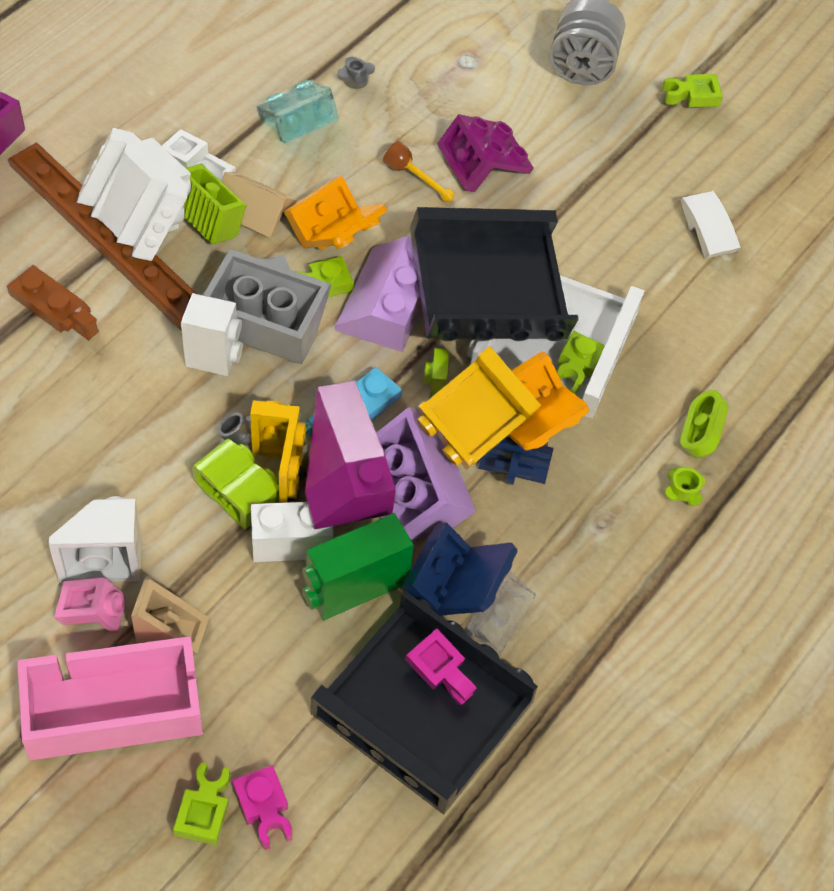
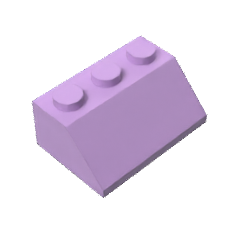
[335,236,422,352]
[376,407,476,542]

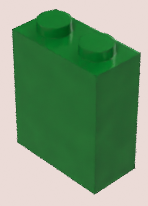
[302,513,414,621]

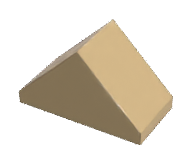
[131,578,209,655]

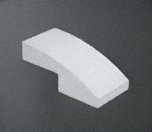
[162,129,236,181]
[680,191,741,259]

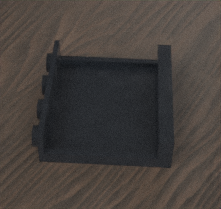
[409,207,579,341]
[311,591,538,815]

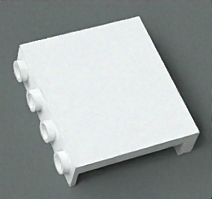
[467,275,645,419]

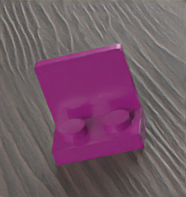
[437,114,534,192]

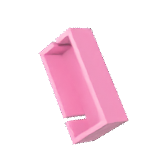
[17,636,203,761]

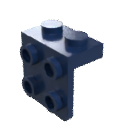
[402,522,518,616]

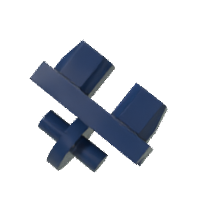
[478,436,554,485]

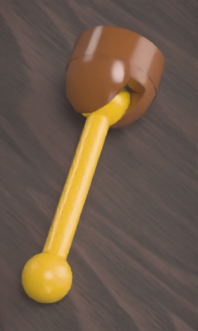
[383,141,454,202]

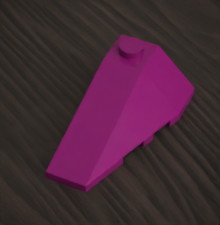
[305,381,396,530]

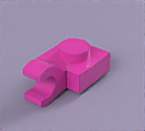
[405,629,477,706]

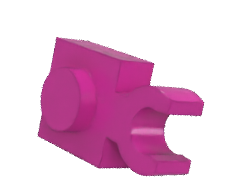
[232,765,292,850]

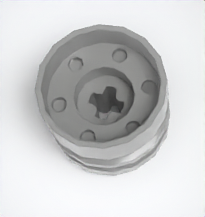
[549,0,626,85]

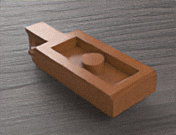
[7,265,99,341]

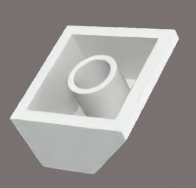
[49,496,142,583]

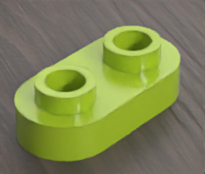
[680,390,729,458]

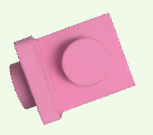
[54,577,126,632]

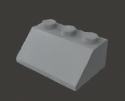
[203,249,331,364]

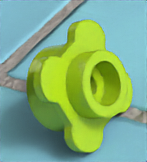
[665,467,706,506]

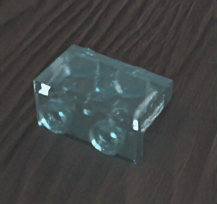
[256,80,339,143]

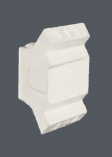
[77,128,191,261]

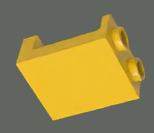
[416,346,541,470]

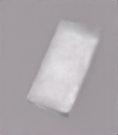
[464,571,536,657]

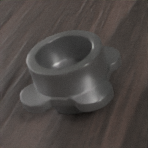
[337,57,375,89]
[218,412,252,446]

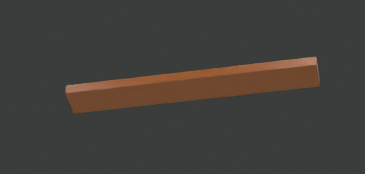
[9,142,197,331]

